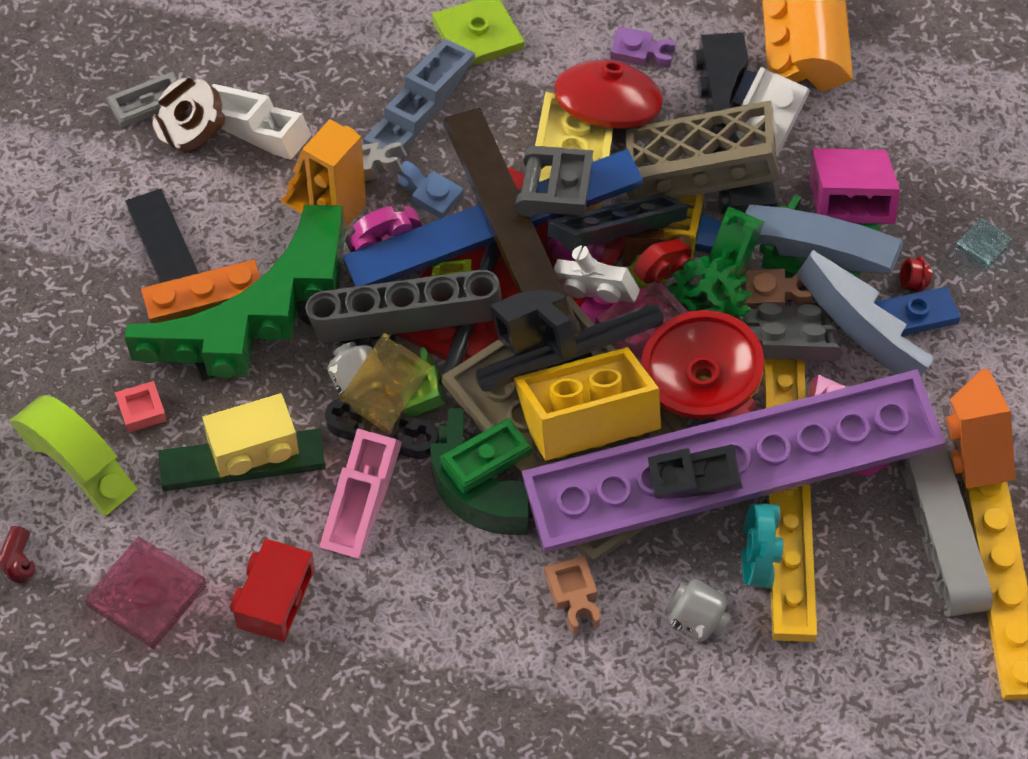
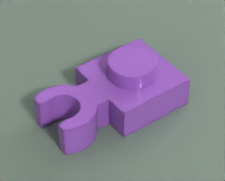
[610,26,676,67]

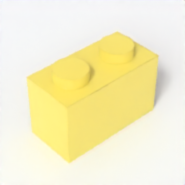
[202,393,299,478]

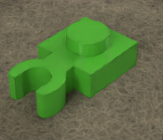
[398,347,446,417]

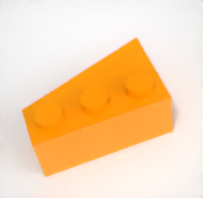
[281,119,367,228]

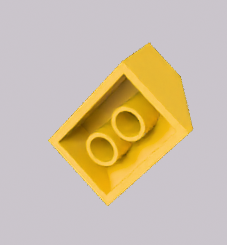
[514,347,661,461]

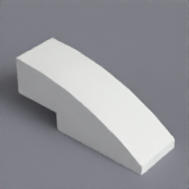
[212,84,312,160]

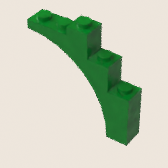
[124,205,346,378]

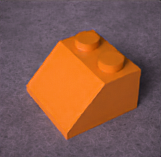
[945,369,1016,489]

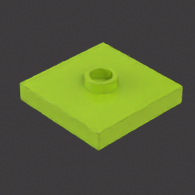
[432,0,525,67]

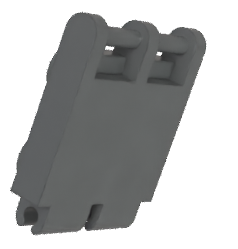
[742,303,842,361]

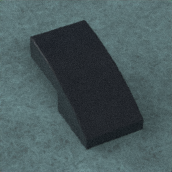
[648,444,743,499]

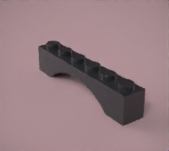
[693,32,777,214]

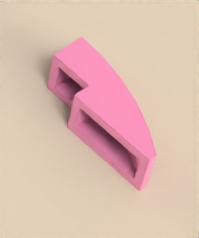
[319,428,402,559]

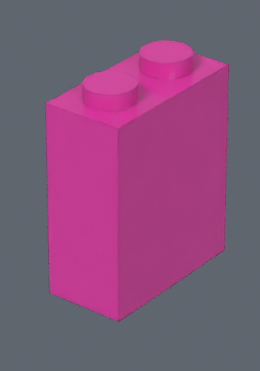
[809,148,900,224]

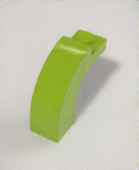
[9,395,138,515]

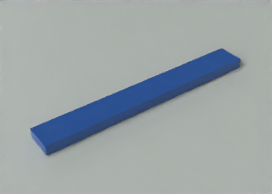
[342,149,644,287]

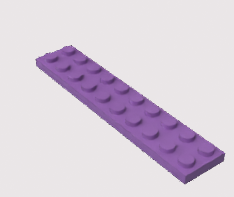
[522,369,946,553]

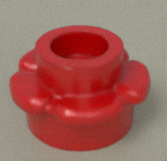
[899,256,932,293]

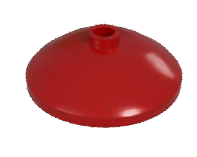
[554,60,663,128]
[641,310,764,419]

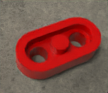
[633,239,692,284]

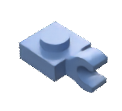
[396,161,464,219]

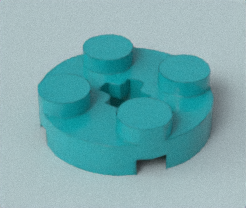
[741,504,783,589]

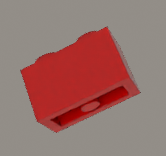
[230,538,315,642]

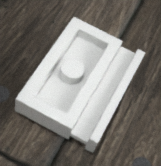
[736,67,810,156]

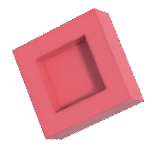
[115,381,167,433]

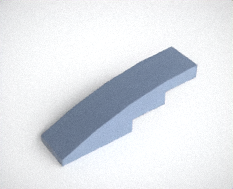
[363,38,475,150]
[745,204,903,274]
[796,250,934,376]

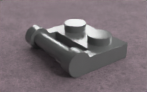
[515,146,593,217]

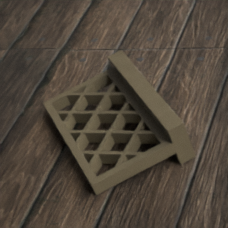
[626,100,780,201]

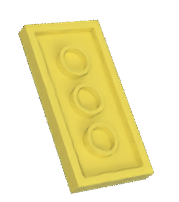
[535,92,613,211]

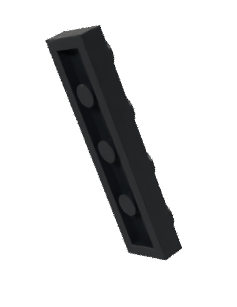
[547,193,688,250]

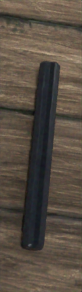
[476,303,664,392]

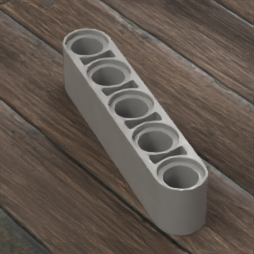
[900,445,992,617]

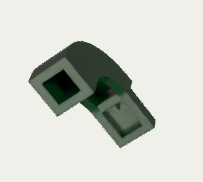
[430,408,528,535]

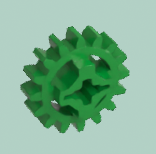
[666,256,752,323]

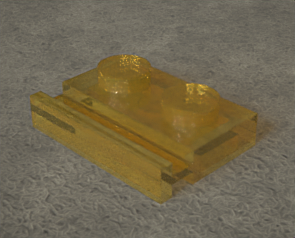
[338,333,432,433]

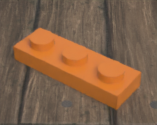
[141,259,261,323]

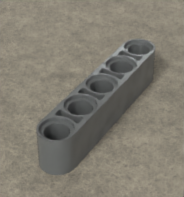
[305,270,503,343]

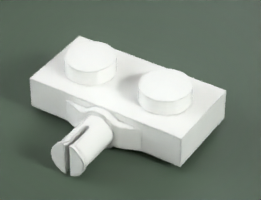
[554,246,640,303]

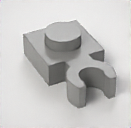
[362,142,407,181]

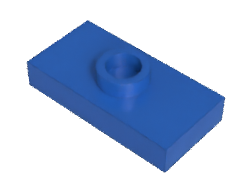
[874,286,961,336]

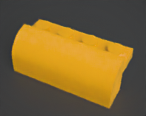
[763,0,853,91]

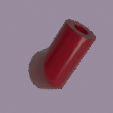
[0,526,35,584]

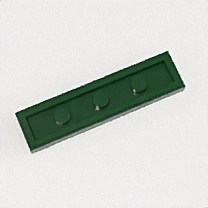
[158,428,326,492]

